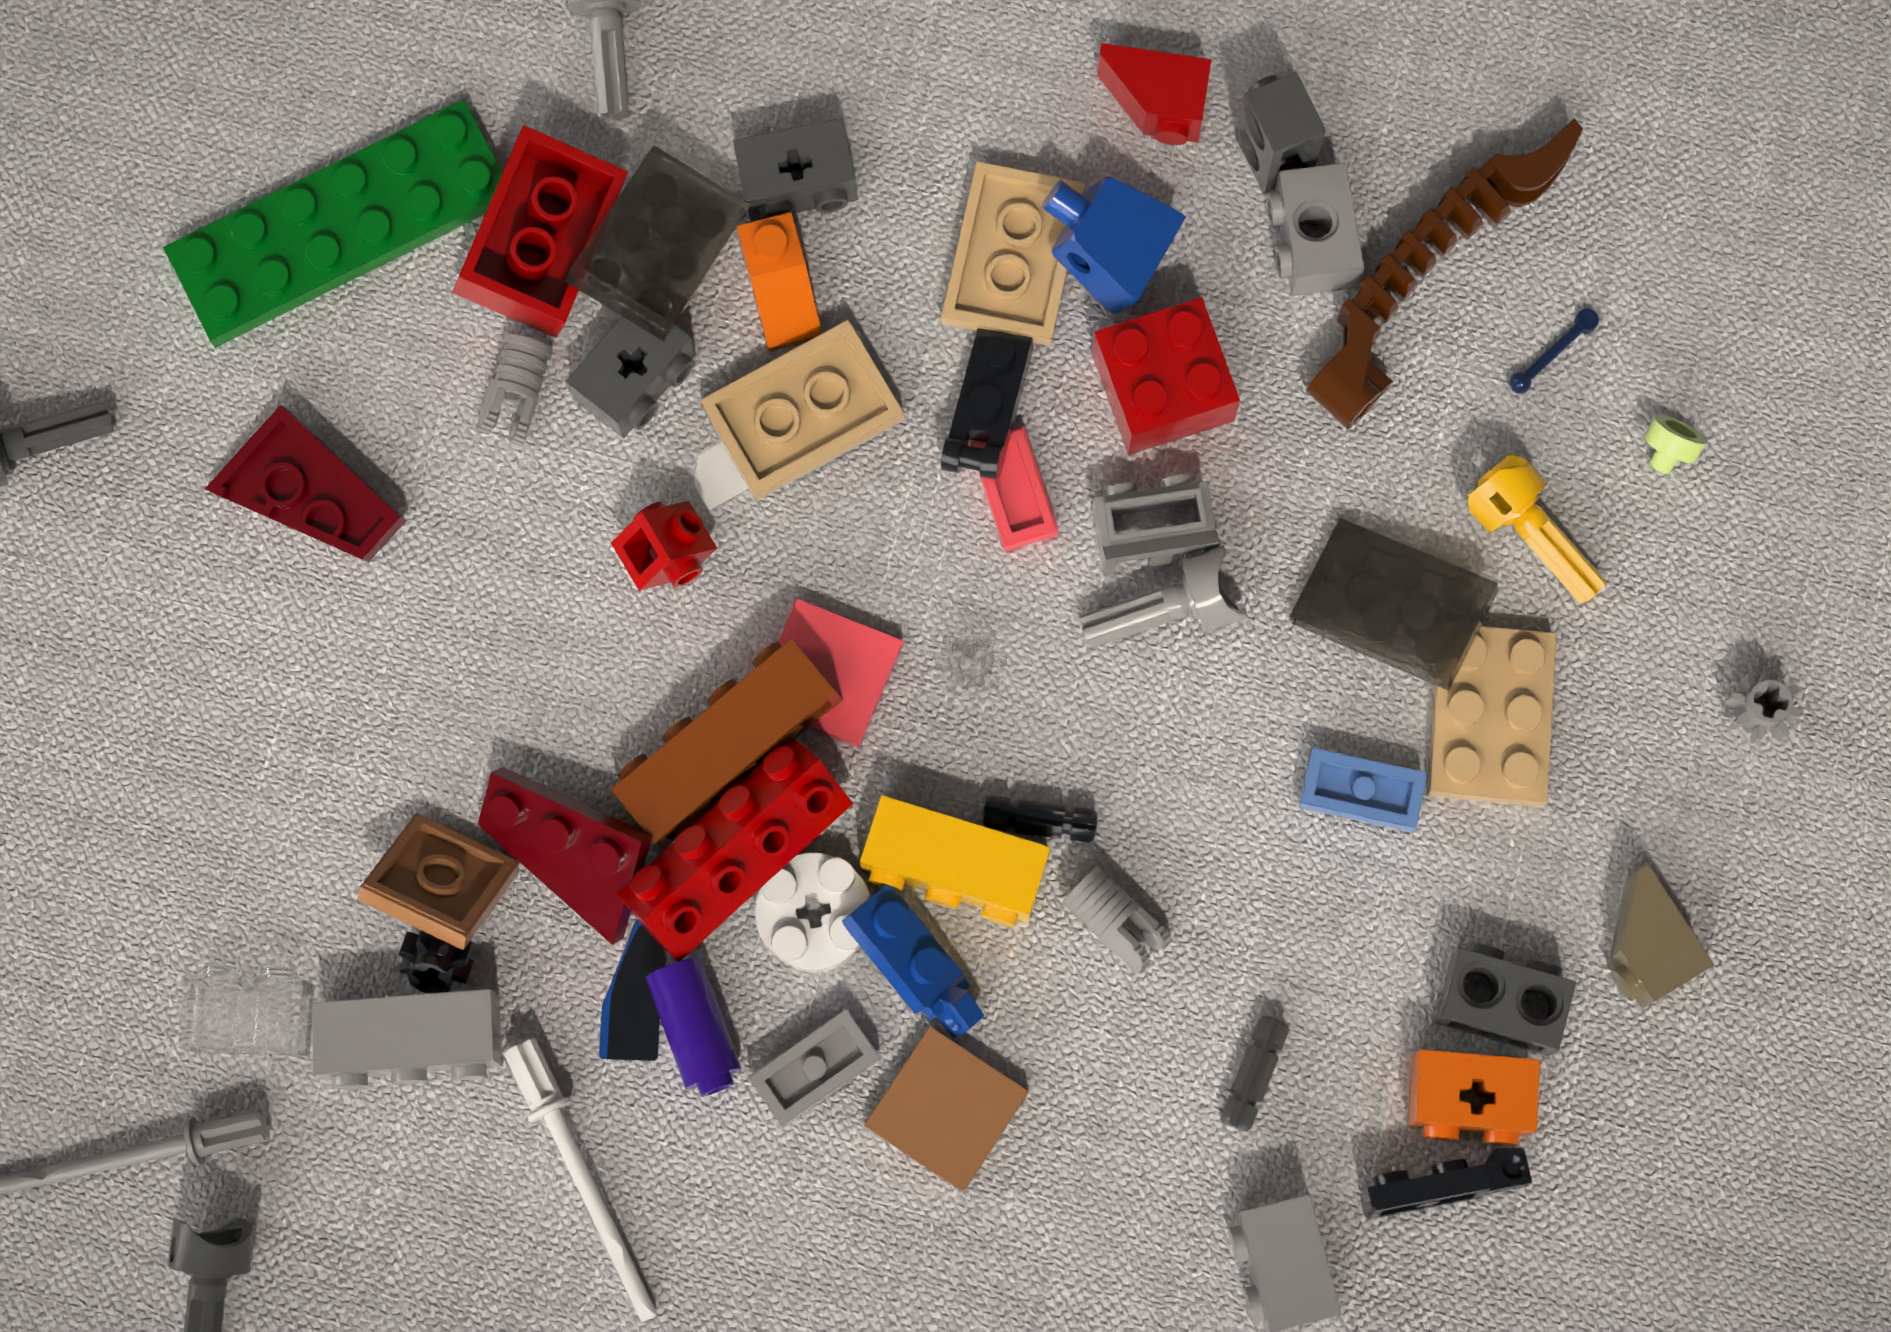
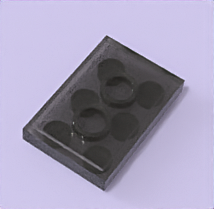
[565,145,751,341]
[1289,518,1499,691]

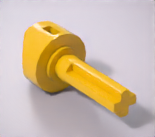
[1468,454,1607,604]

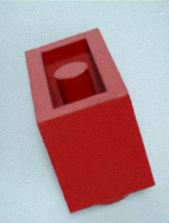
[1097,43,1212,145]

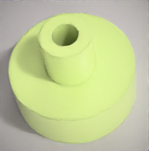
[1644,415,1707,474]

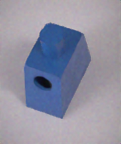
[1041,177,1186,315]

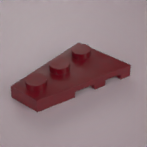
[205,405,407,562]
[478,767,653,945]

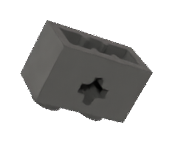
[732,118,858,222]
[565,297,696,439]

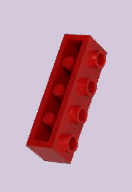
[616,736,853,962]

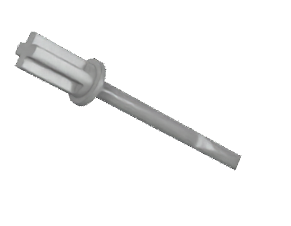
[0,1109,270,1195]

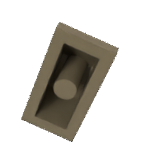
[1610,864,1714,1008]

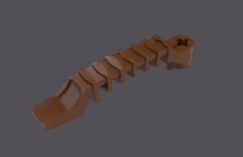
[1306,118,1583,429]

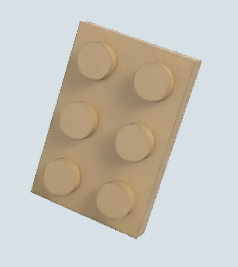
[941,161,1086,346]
[700,320,904,501]
[1427,622,1557,807]

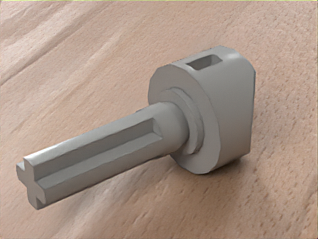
[566,0,641,119]
[1079,545,1248,649]

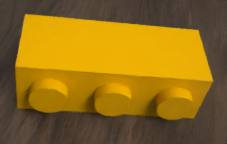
[860,795,1051,927]

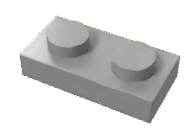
[748,1009,881,1129]

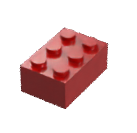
[452,125,628,338]

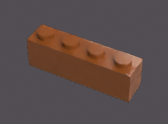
[610,639,843,849]

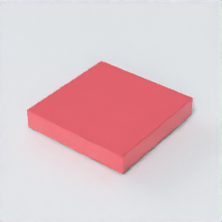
[778,599,904,749]

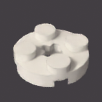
[755,853,870,972]

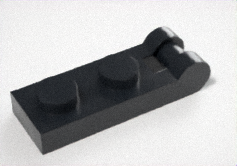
[941,329,1034,480]

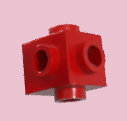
[611,501,717,591]

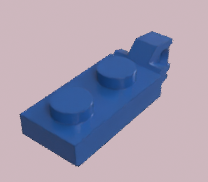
[842,884,985,1038]

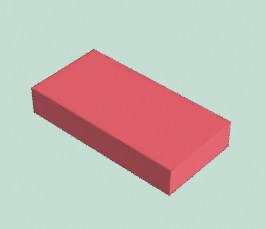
[970,426,1059,552]

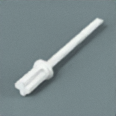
[503,1038,657,1322]

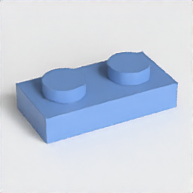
[1299,747,1427,833]

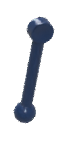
[1509,309,1599,394]

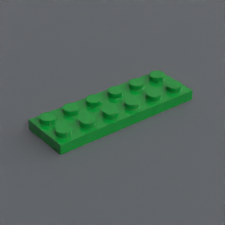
[163,99,503,348]

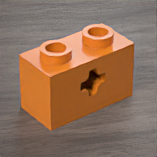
[1408,1049,1540,1146]

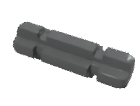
[1221,1016,1289,1132]

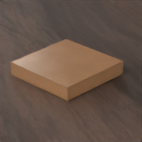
[357,813,520,950]
[864,1026,1029,1193]

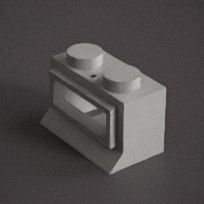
[1092,474,1220,576]

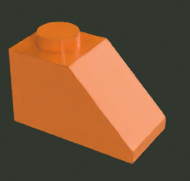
[736,212,822,352]

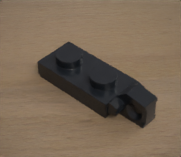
[1360,1147,1532,1220]

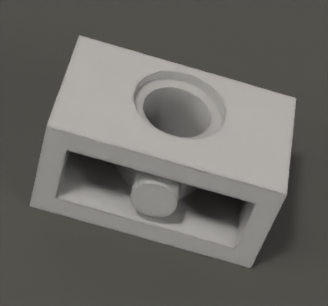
[1267,163,1364,296]

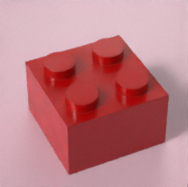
[1091,297,1240,455]

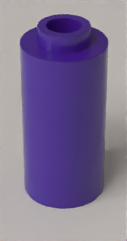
[645,957,742,1097]

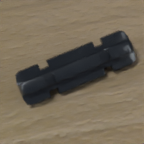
[983,795,1098,843]

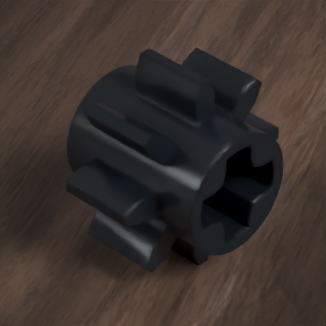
[398,930,474,994]

